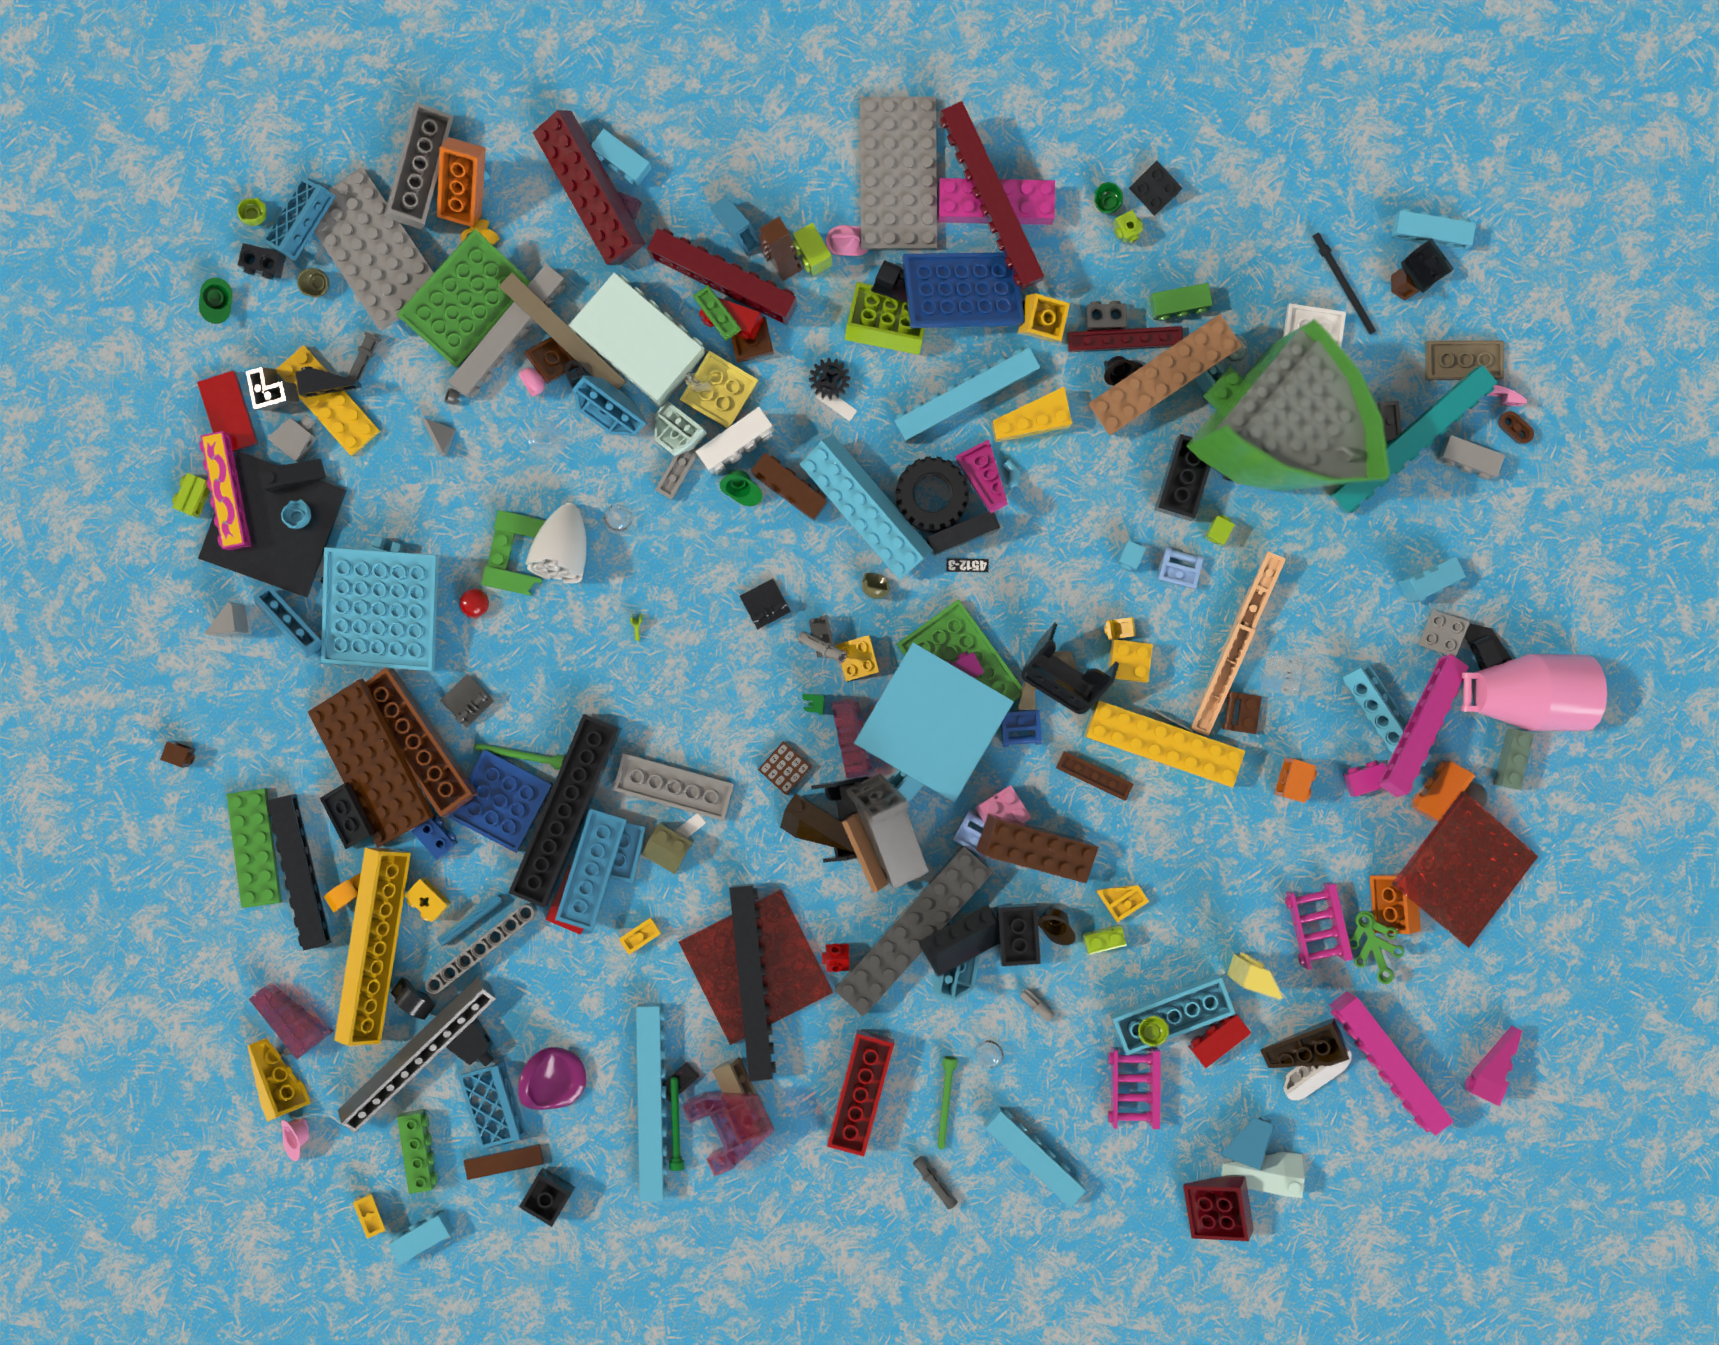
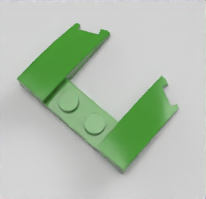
[481,510,545,596]

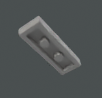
[655,447,698,500]

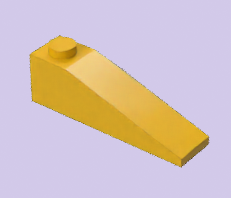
[247,1038,311,1122]

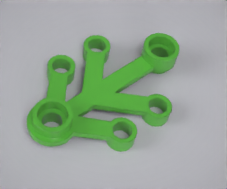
[1349,911,1405,984]

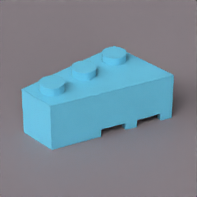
[1398,556,1466,604]

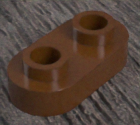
[1498,411,1534,444]

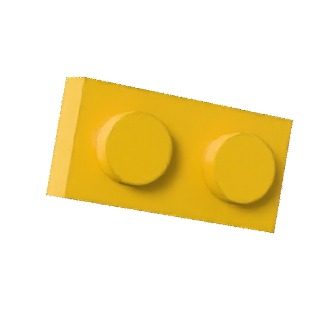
[619,917,662,955]

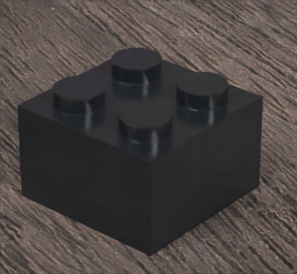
[519,1167,575,1227]

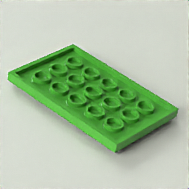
[396,229,531,368]
[896,599,1022,701]

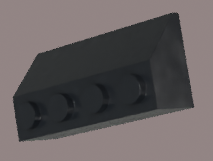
[918,905,999,977]

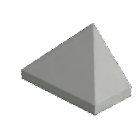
[422,418,456,457]

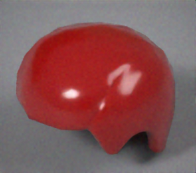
[459,588,489,619]

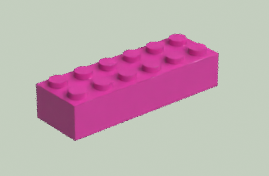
[938,178,1055,225]

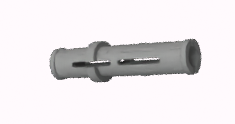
[798,631,847,663]

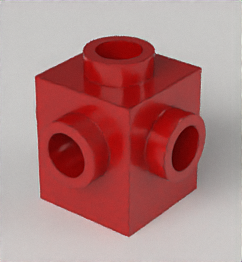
[822,943,850,972]

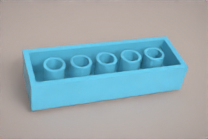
[1110,974,1235,1055]

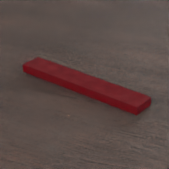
[1067,326,1183,352]

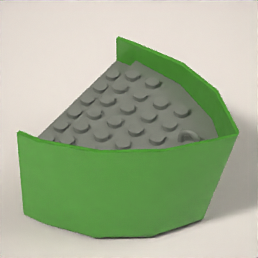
[1187,319,1389,491]

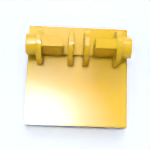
[836,635,880,682]

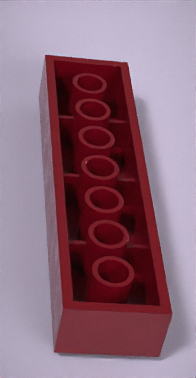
[533,110,646,265]
[647,228,797,326]

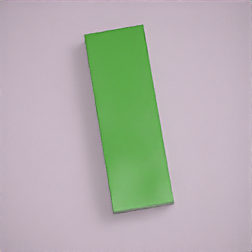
[693,285,741,341]

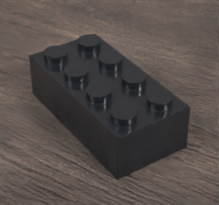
[1154,434,1211,521]

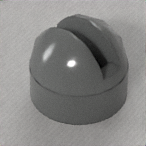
[444,388,461,405]

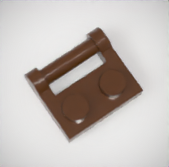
[1222,691,1262,734]

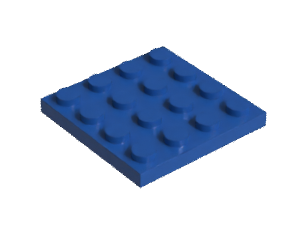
[448,749,553,853]

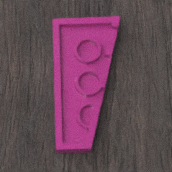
[955,439,1008,513]

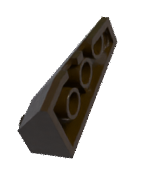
[780,793,854,852]
[1260,1018,1349,1068]

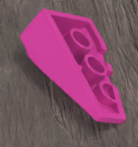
[1465,1026,1522,1107]

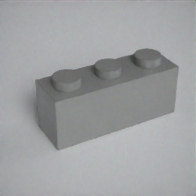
[1437,435,1505,480]

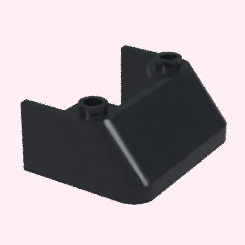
[1021,622,1119,714]
[811,776,869,863]

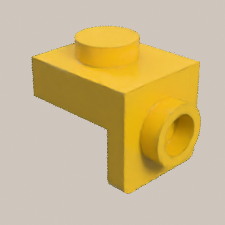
[1104,617,1136,640]

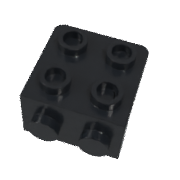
[1401,238,1454,293]

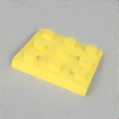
[680,351,759,429]

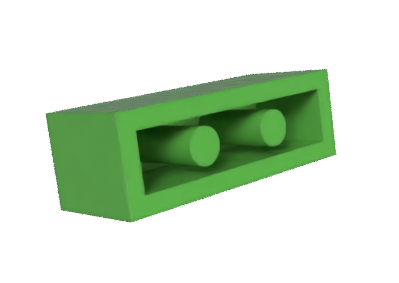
[1149,283,1213,322]

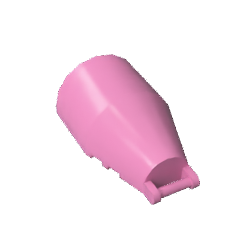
[1461,654,1607,731]

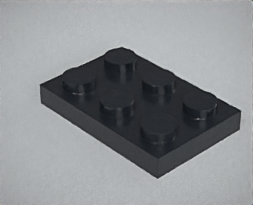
[320,782,375,849]

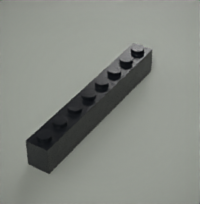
[267,794,332,951]

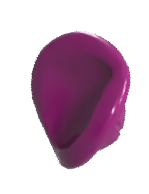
[518,1047,586,1110]

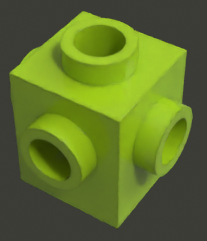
[1113,210,1143,244]

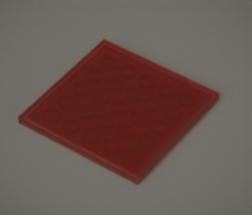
[1391,791,1538,948]
[678,889,833,1045]

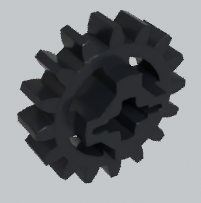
[809,358,850,401]

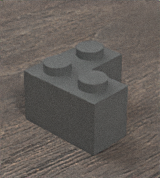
[246,367,299,411]

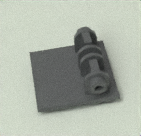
[440,674,494,728]

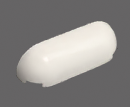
[1283,1048,1352,1100]

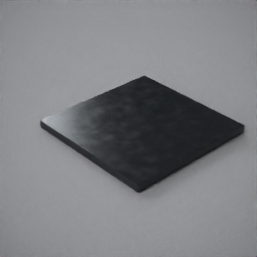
[198,451,347,598]

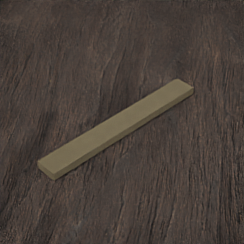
[499,273,626,390]

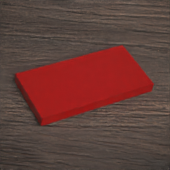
[197,370,258,452]

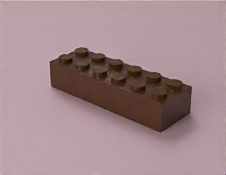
[976,813,1099,883]

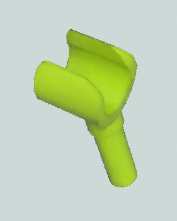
[630,613,643,641]

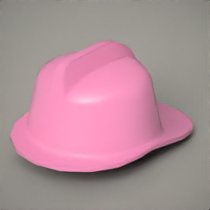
[826,225,868,256]
[281,1118,309,1161]

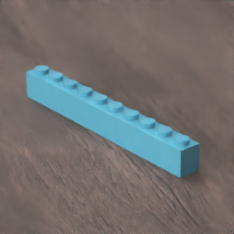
[636,1003,668,1202]

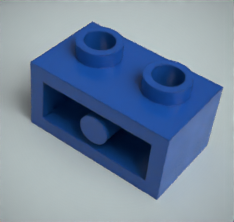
[412,815,458,860]

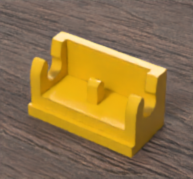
[353,1193,386,1239]

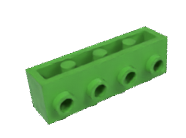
[397,1109,438,1194]

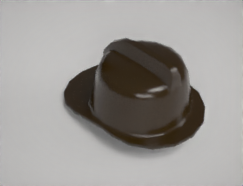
[1038,905,1076,945]

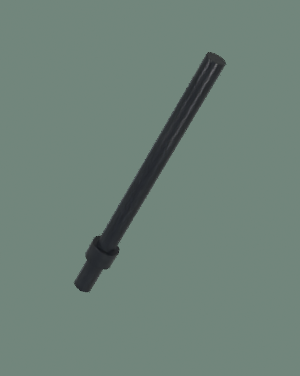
[1312,232,1376,335]

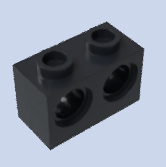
[237,243,286,280]

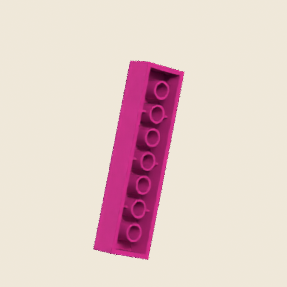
[1329,991,1454,1136]

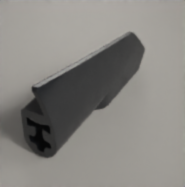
[871,260,907,303]
[1465,624,1512,670]

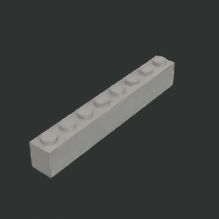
[448,264,566,400]

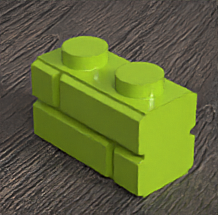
[172,472,211,518]
[1082,924,1127,955]

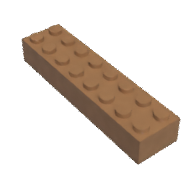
[1088,314,1242,436]

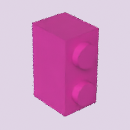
[1343,760,1386,797]

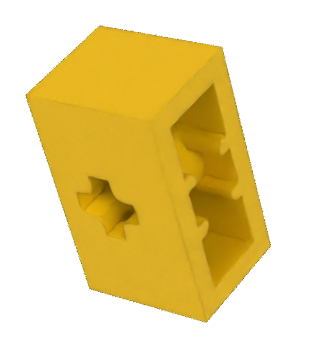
[404,877,452,922]

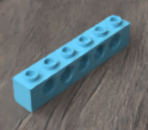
[1343,661,1432,768]

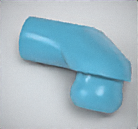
[1003,459,1021,488]

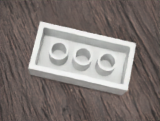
[695,407,774,475]

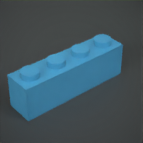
[253,585,321,659]

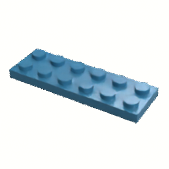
[555,808,628,931]

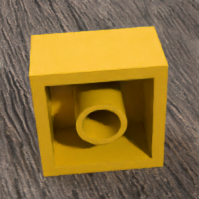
[1018,293,1070,342]
[1108,639,1153,683]

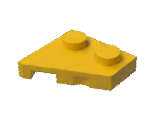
[1096,885,1149,923]

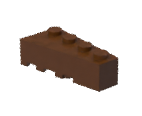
[758,216,803,281]
[751,452,828,521]

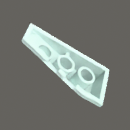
[1221,1151,1305,1198]

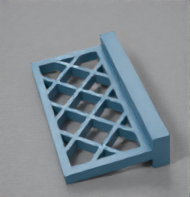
[262,177,336,261]
[458,1061,527,1150]

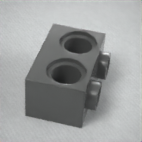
[1085,301,1127,331]

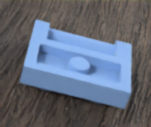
[1157,546,1204,589]
[952,810,987,858]

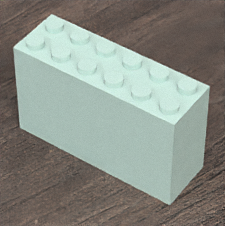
[569,273,706,407]

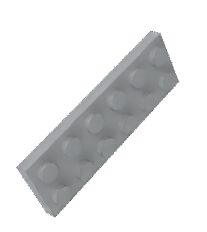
[613,753,734,821]

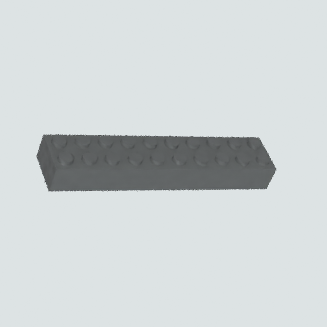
[834,845,993,1017]

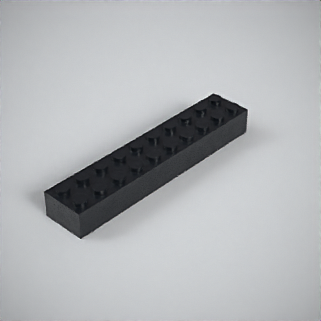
[508,714,622,908]

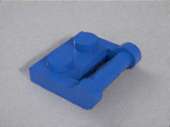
[1001,710,1042,747]

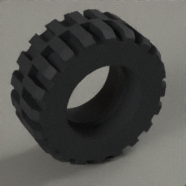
[895,456,969,532]

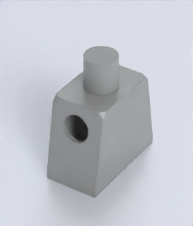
[267,415,316,462]

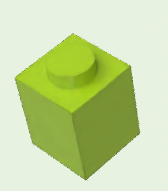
[1204,515,1235,546]

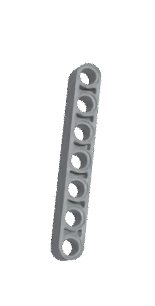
[425,903,537,994]

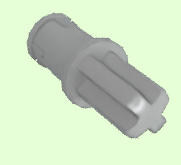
[1020,989,1055,1022]

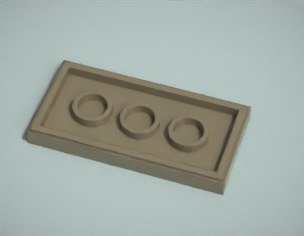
[1425,340,1504,380]

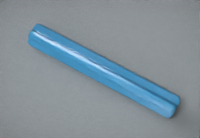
[437,894,504,946]

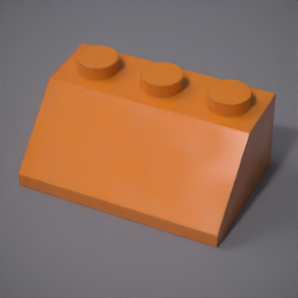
[1410,760,1476,822]
[1369,873,1421,934]

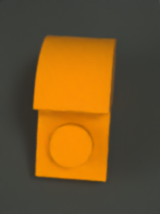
[324,873,361,913]

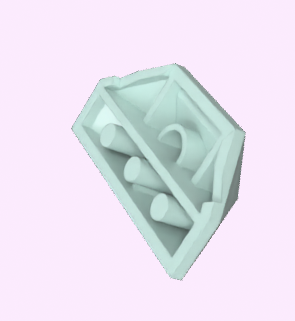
[654,401,707,456]

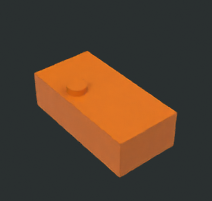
[437,137,486,227]

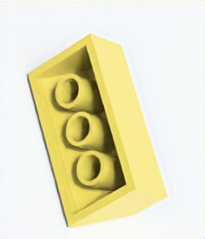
[1227,952,1282,1000]

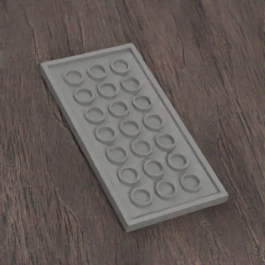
[860,96,937,250]
[314,167,434,331]

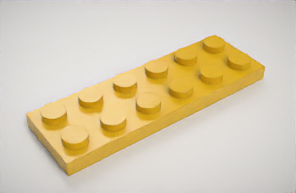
[276,345,381,456]

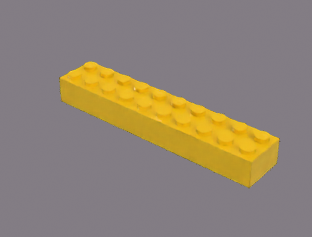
[334,848,411,1046]

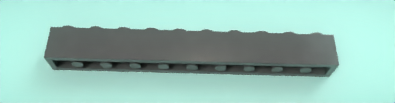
[338,977,496,1133]

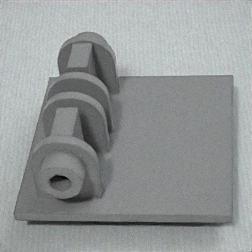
[1418,610,1470,657]

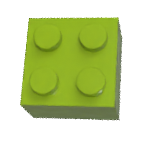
[793,222,832,277]

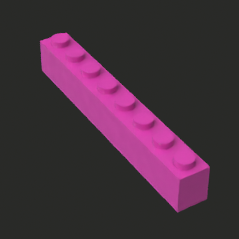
[1378,654,1469,797]

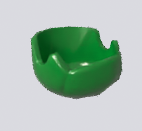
[1094,182,1123,215]

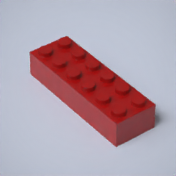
[827,1029,895,1157]

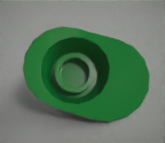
[199,278,232,324]
[720,469,763,506]

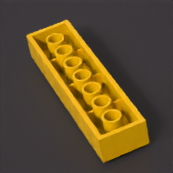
[1084,701,1245,787]

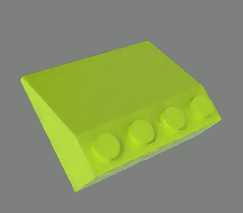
[845,282,925,355]

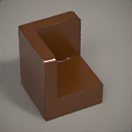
[1391,268,1420,301]

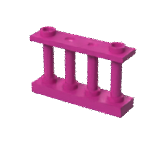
[1285,882,1353,970]
[1108,1047,1161,1129]

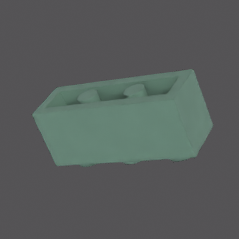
[1494,729,1534,790]

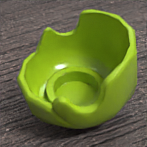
[237,198,267,226]
[1138,1016,1169,1046]

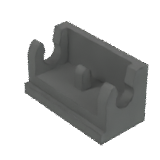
[809,615,834,658]

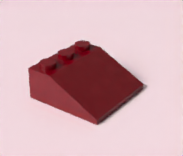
[1183,1176,1254,1242]

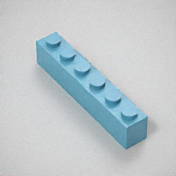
[984,1107,1086,1208]

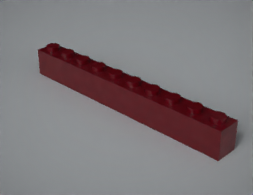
[939,101,1044,290]

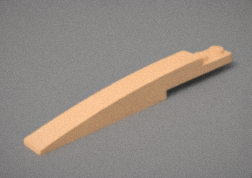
[1191,551,1286,736]

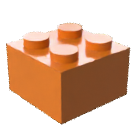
[1274,758,1317,803]

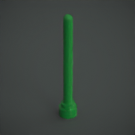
[669,1077,685,1171]

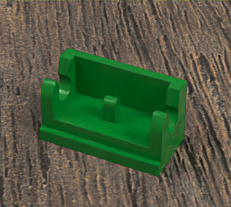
[802,694,825,715]

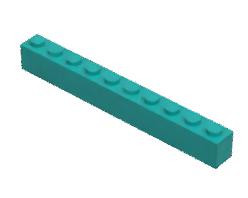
[1329,365,1498,513]

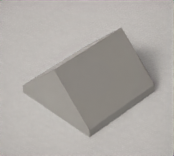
[205,602,249,637]

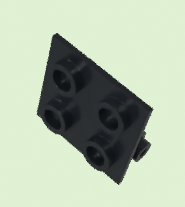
[1129,160,1183,216]
[740,578,791,630]

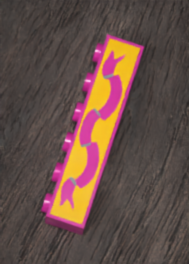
[199,431,251,550]

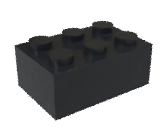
[997,903,1041,966]

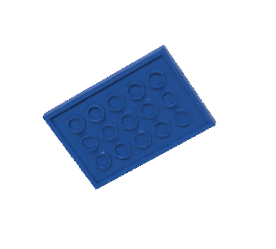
[902,252,1025,328]

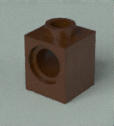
[160,741,196,768]

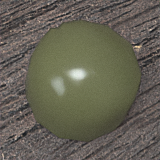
[297,268,330,298]
[861,573,890,599]

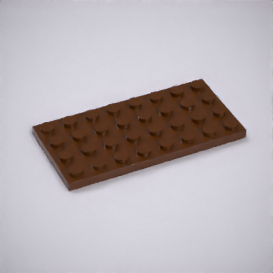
[308,678,434,848]

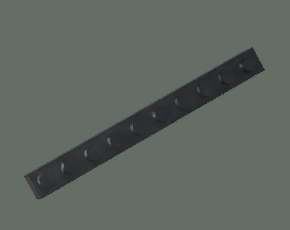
[729,883,776,1082]

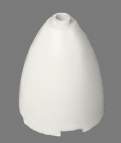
[525,503,587,583]

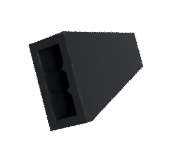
[927,511,1000,556]

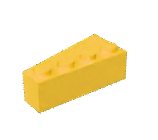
[991,387,1072,443]

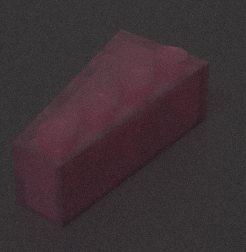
[831,698,872,779]
[249,983,334,1060]

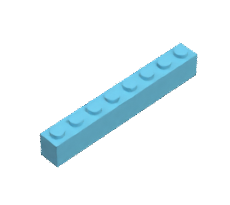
[894,347,1041,443]

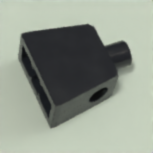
[446,1018,494,1067]

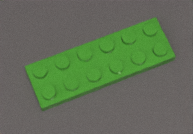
[226,788,282,908]

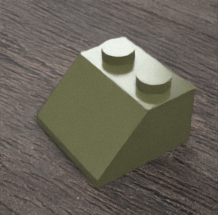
[642,822,694,874]

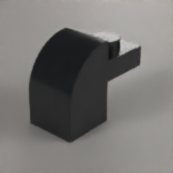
[390,977,436,1020]

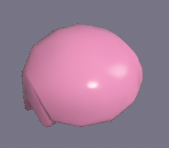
[518,367,545,397]

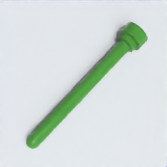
[474,743,565,770]
[938,1056,958,1149]

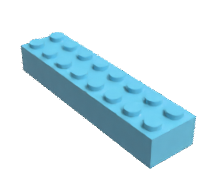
[800,434,933,580]

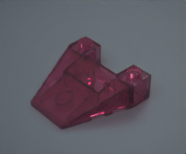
[682,1092,775,1177]

